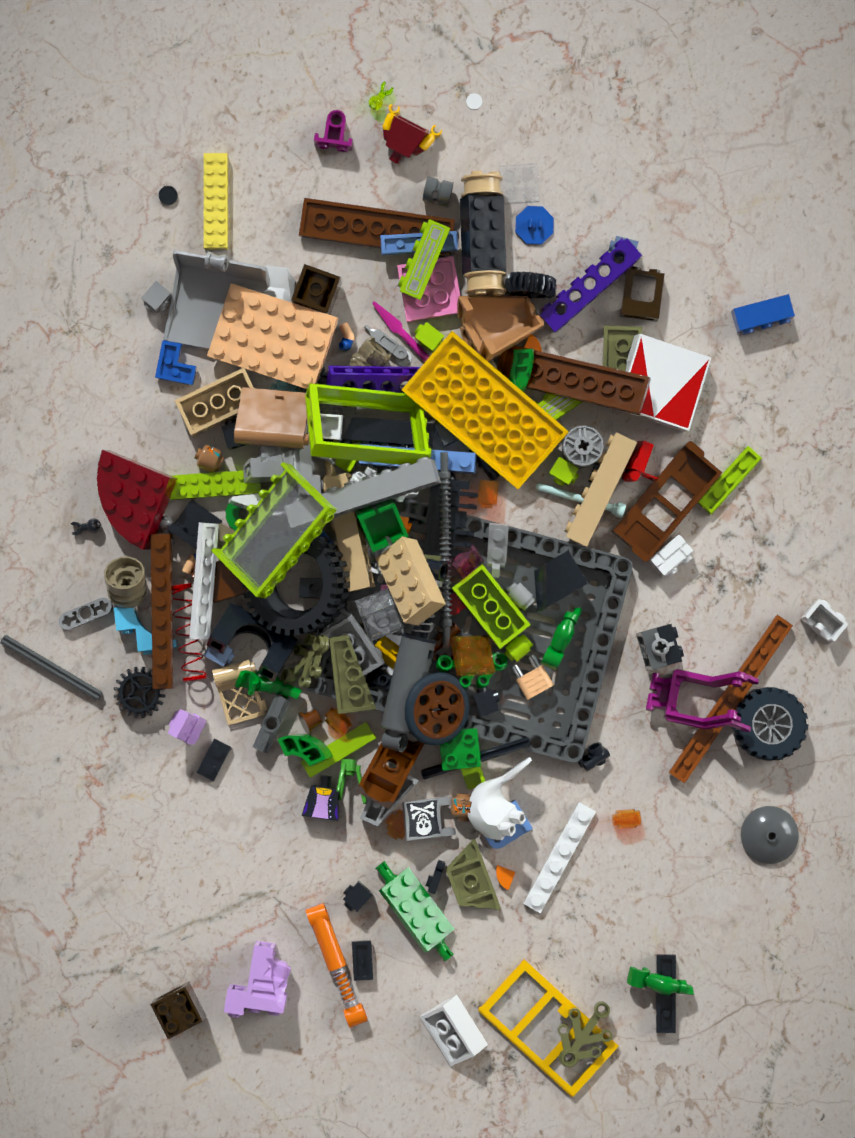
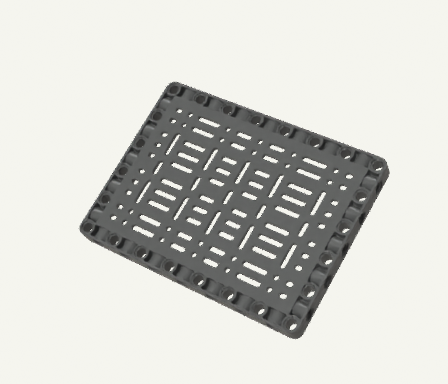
[305,498,633,763]

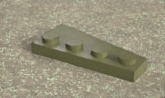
[329,635,376,714]

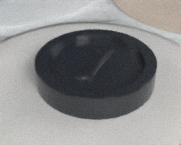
[158,186,178,205]

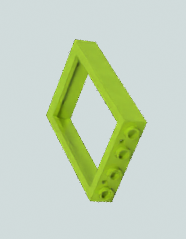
[305,383,431,465]

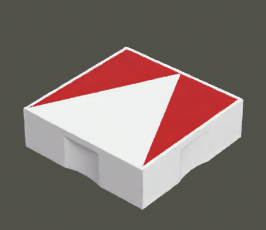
[618,334,711,432]

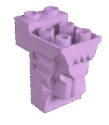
[224,941,291,1018]

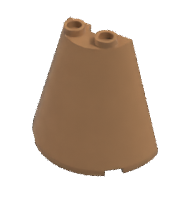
[457,296,544,362]

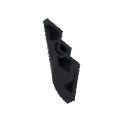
[534,550,588,613]

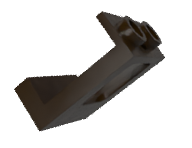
[619,266,665,322]

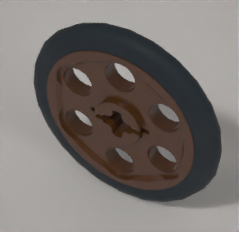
[405,672,469,746]

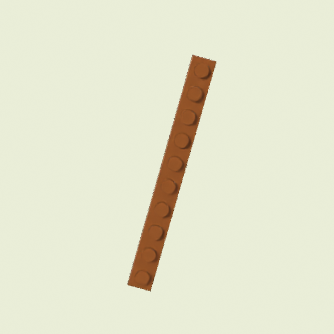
[668,614,793,784]

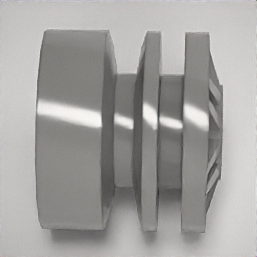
[561,425,604,469]

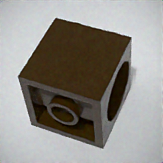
[291,264,342,315]
[150,982,206,1039]

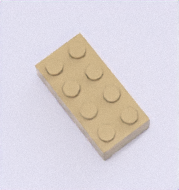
[174,368,254,437]
[376,537,446,626]

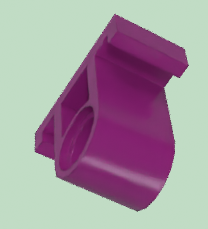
[314,110,353,152]

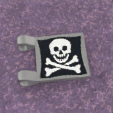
[402,797,456,841]

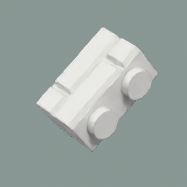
[649,535,694,577]

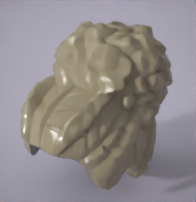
[349,337,392,366]

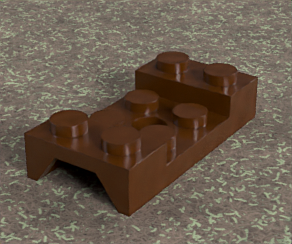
[356,740,424,809]

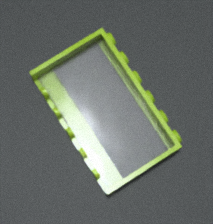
[211,462,337,598]

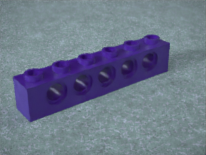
[540,238,643,332]
[327,366,420,393]

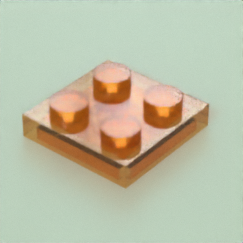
[450,636,495,676]

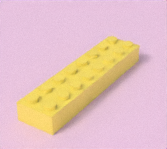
[204,153,228,250]

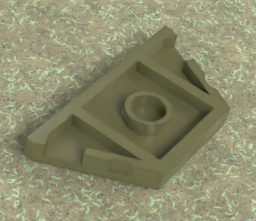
[445,839,501,910]

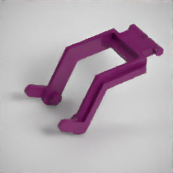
[646,669,759,732]

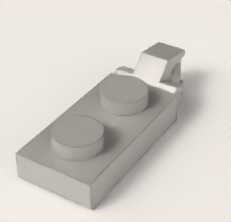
[487,523,509,578]

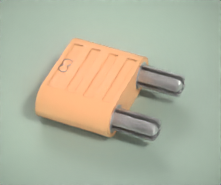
[512,655,554,700]

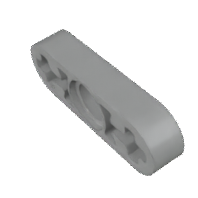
[59,598,113,630]

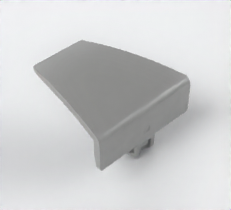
[163,250,270,350]

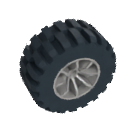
[732,687,809,761]

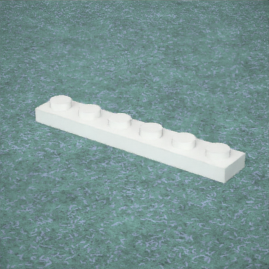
[189,522,219,640]
[523,802,596,913]

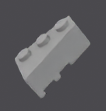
[360,766,419,826]

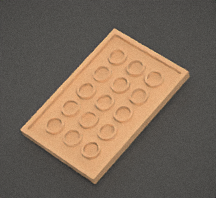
[207,283,339,389]

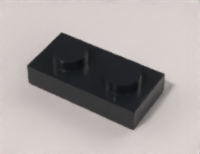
[197,738,232,782]
[352,940,373,981]

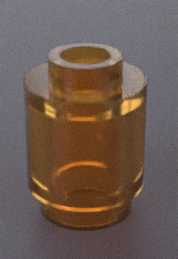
[324,707,353,735]
[612,809,641,829]

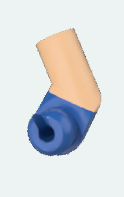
[339,322,355,351]
[182,553,196,575]

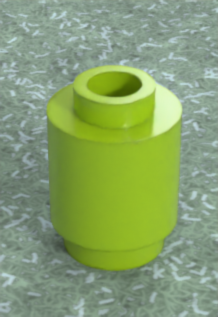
[504,634,533,662]

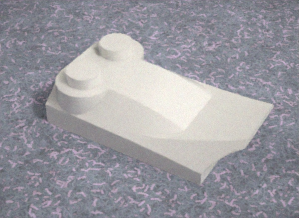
[264,265,296,303]

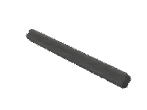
[0,635,102,700]

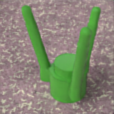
[336,759,367,804]

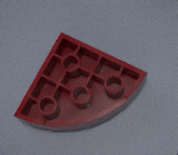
[97,449,177,550]

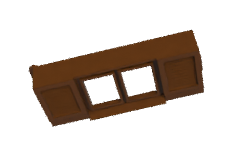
[612,441,723,562]

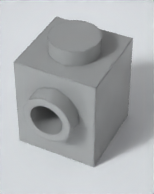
[141,281,172,313]

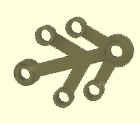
[281,633,330,688]
[557,1001,612,1068]

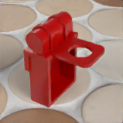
[621,440,659,482]

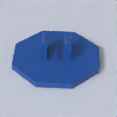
[515,206,554,244]

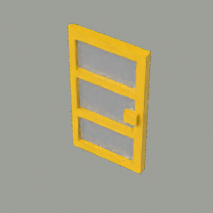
[478,959,619,1097]

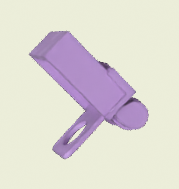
[168,709,207,745]

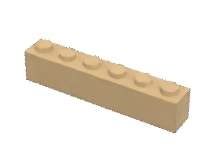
[564,432,637,547]
[323,473,375,592]

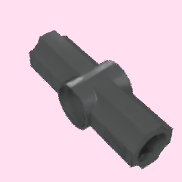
[252,694,291,754]

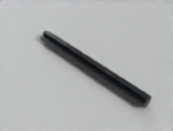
[421,737,531,779]

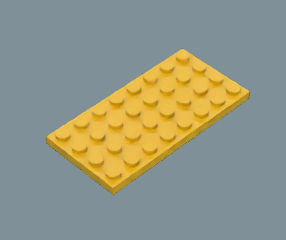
[401,331,569,489]

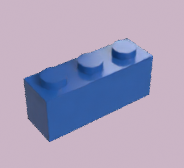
[731,294,795,335]

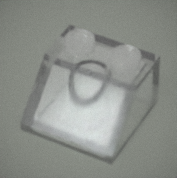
[355,588,406,641]

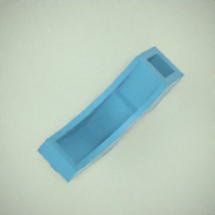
[114,607,178,655]

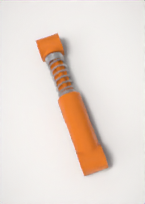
[305,903,368,1028]

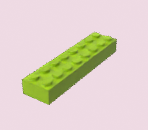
[170,470,262,500]

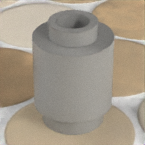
[507,582,535,611]

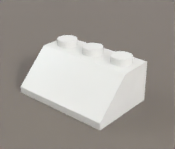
[420,995,488,1066]

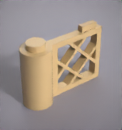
[212,660,268,725]

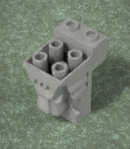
[243,442,324,500]

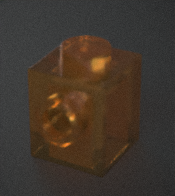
[385,809,405,840]

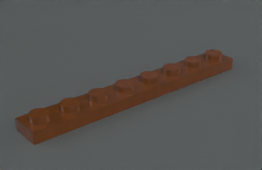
[151,534,174,689]

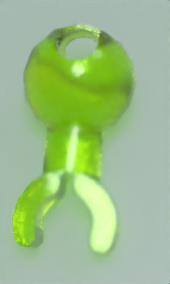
[368,81,394,110]

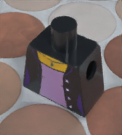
[302,775,339,821]

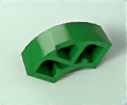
[278,734,334,766]

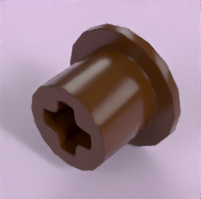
[298,709,322,735]

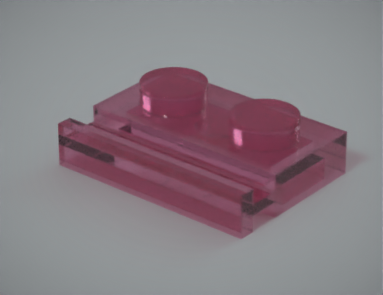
[452,545,484,579]

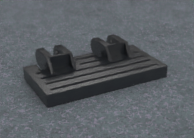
[424,479,478,558]

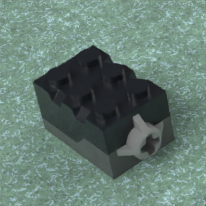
[636,624,684,670]

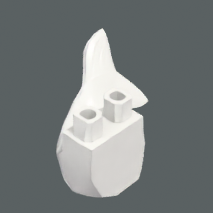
[468,757,532,840]

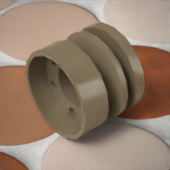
[104,556,148,608]

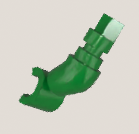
[541,608,582,670]
[234,670,302,699]
[627,966,694,995]

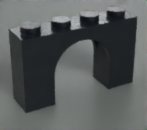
[206,603,298,682]

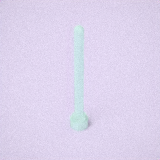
[536,483,626,519]

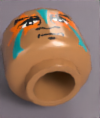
[194,445,224,473]
[451,794,472,822]

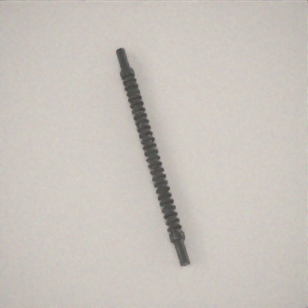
[438,452,452,646]

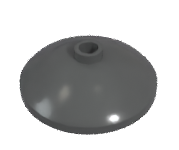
[741,806,799,864]

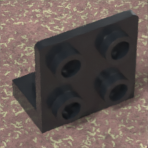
[168,500,222,550]

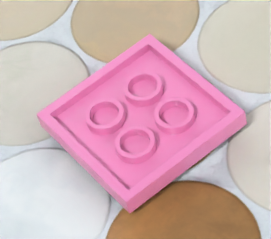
[397,256,460,322]

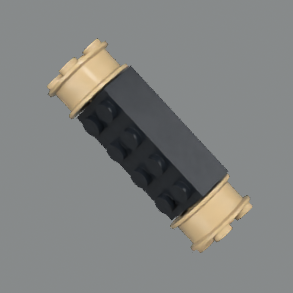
[460,171,507,296]

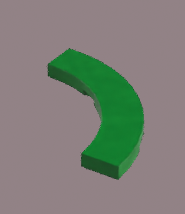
[508,349,534,392]

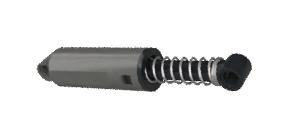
[381,559,449,752]

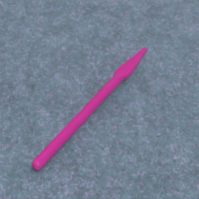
[372,301,430,362]

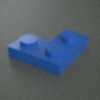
[155,340,197,386]

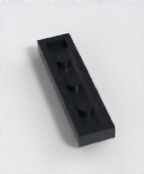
[656,954,676,1033]

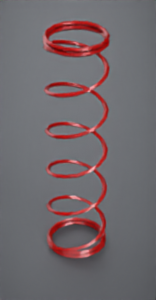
[172,583,207,682]

